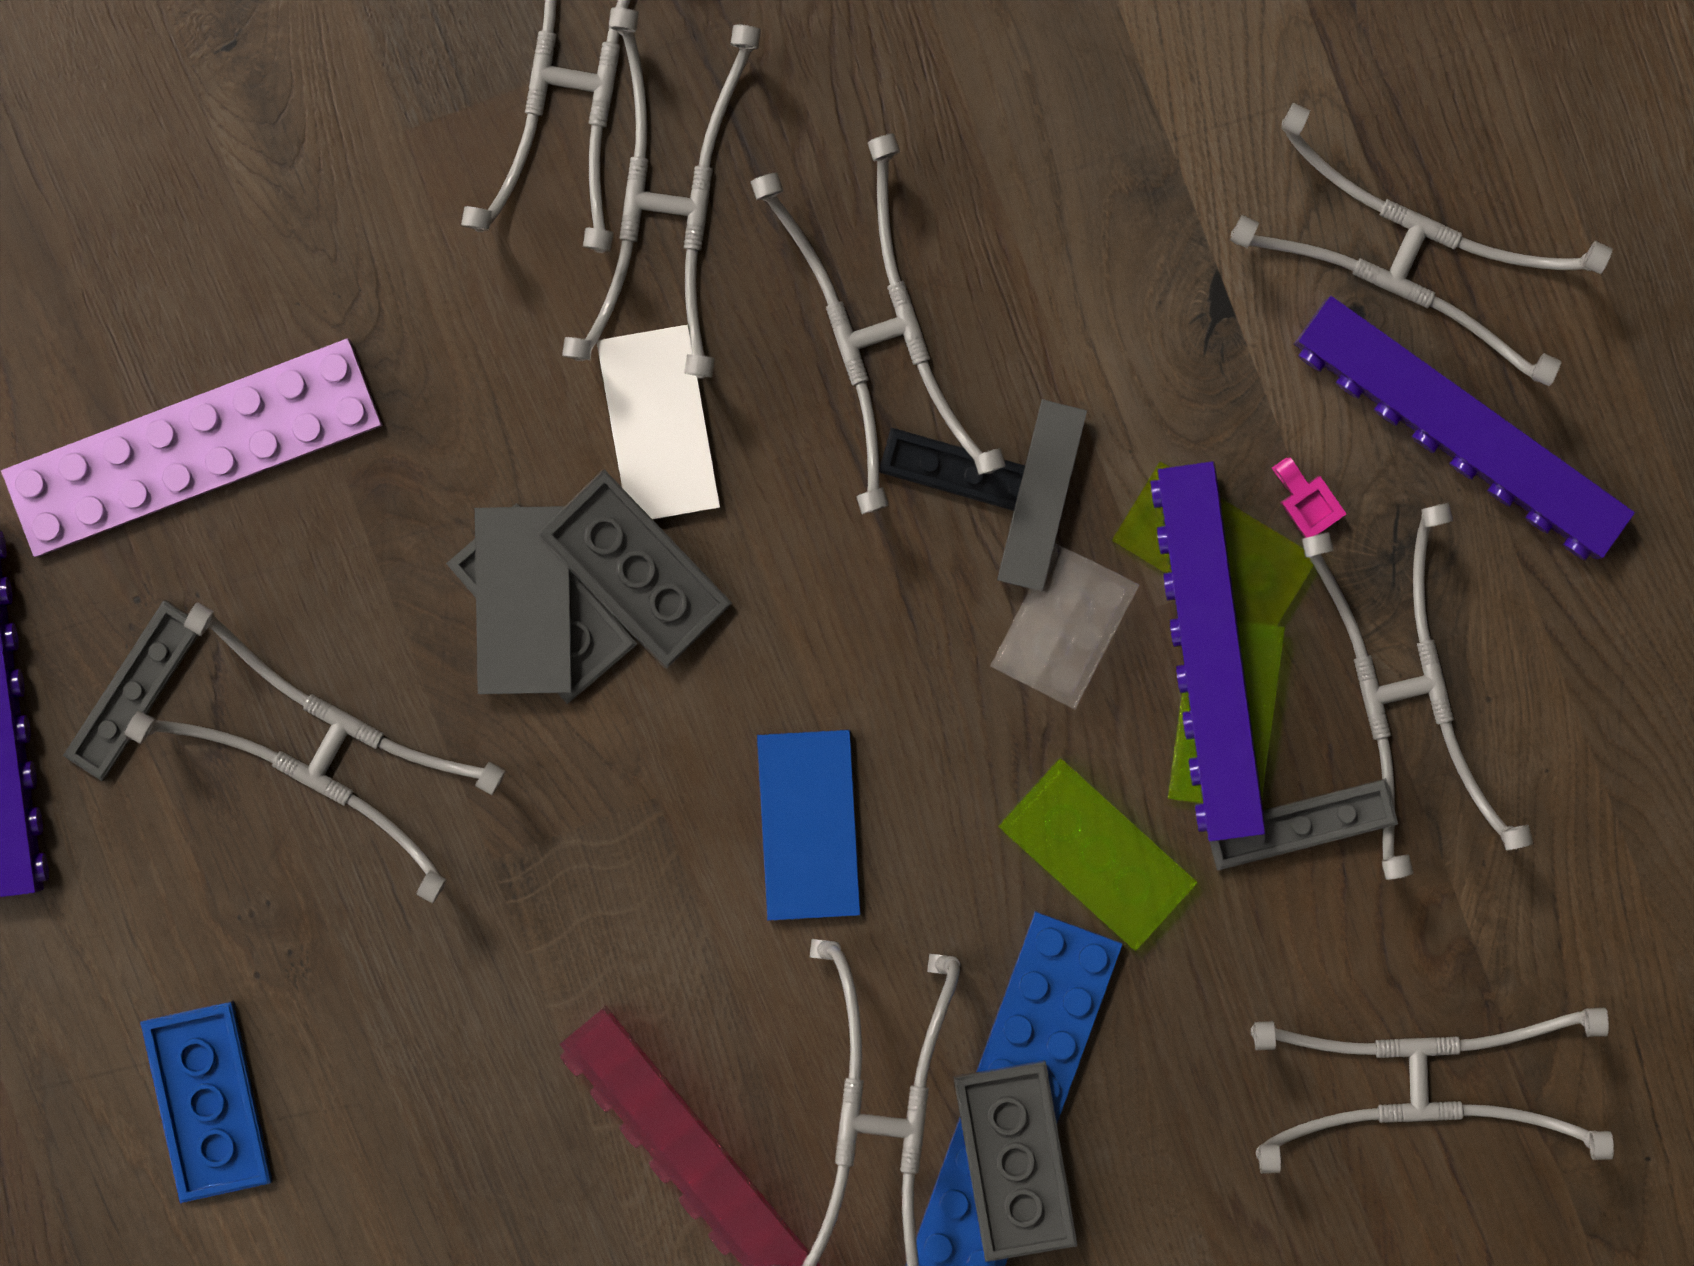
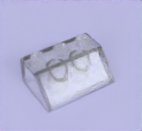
[990,543,1139,709]

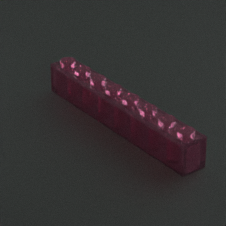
[559,1005,821,1266]

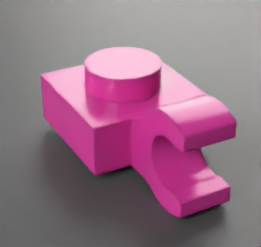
[1272,457,1346,538]

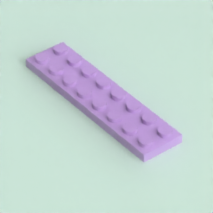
[1,338,383,557]

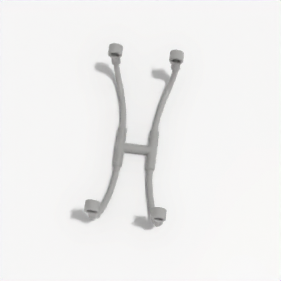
[461,0,630,253]
[562,8,761,378]
[1230,103,1613,386]
[751,134,1006,514]
[1302,503,1533,880]
[124,602,506,904]
[771,939,960,1266]
[1251,1008,1614,1174]

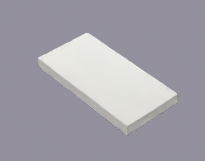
[597,324,720,520]

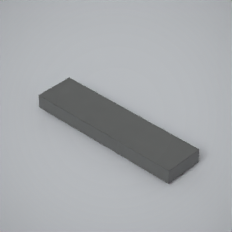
[997,399,1087,592]
[63,600,199,781]
[1207,778,1398,871]

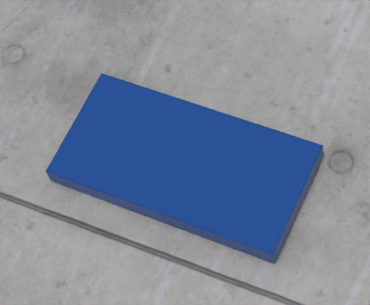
[757,730,860,921]
[140,1001,273,1203]

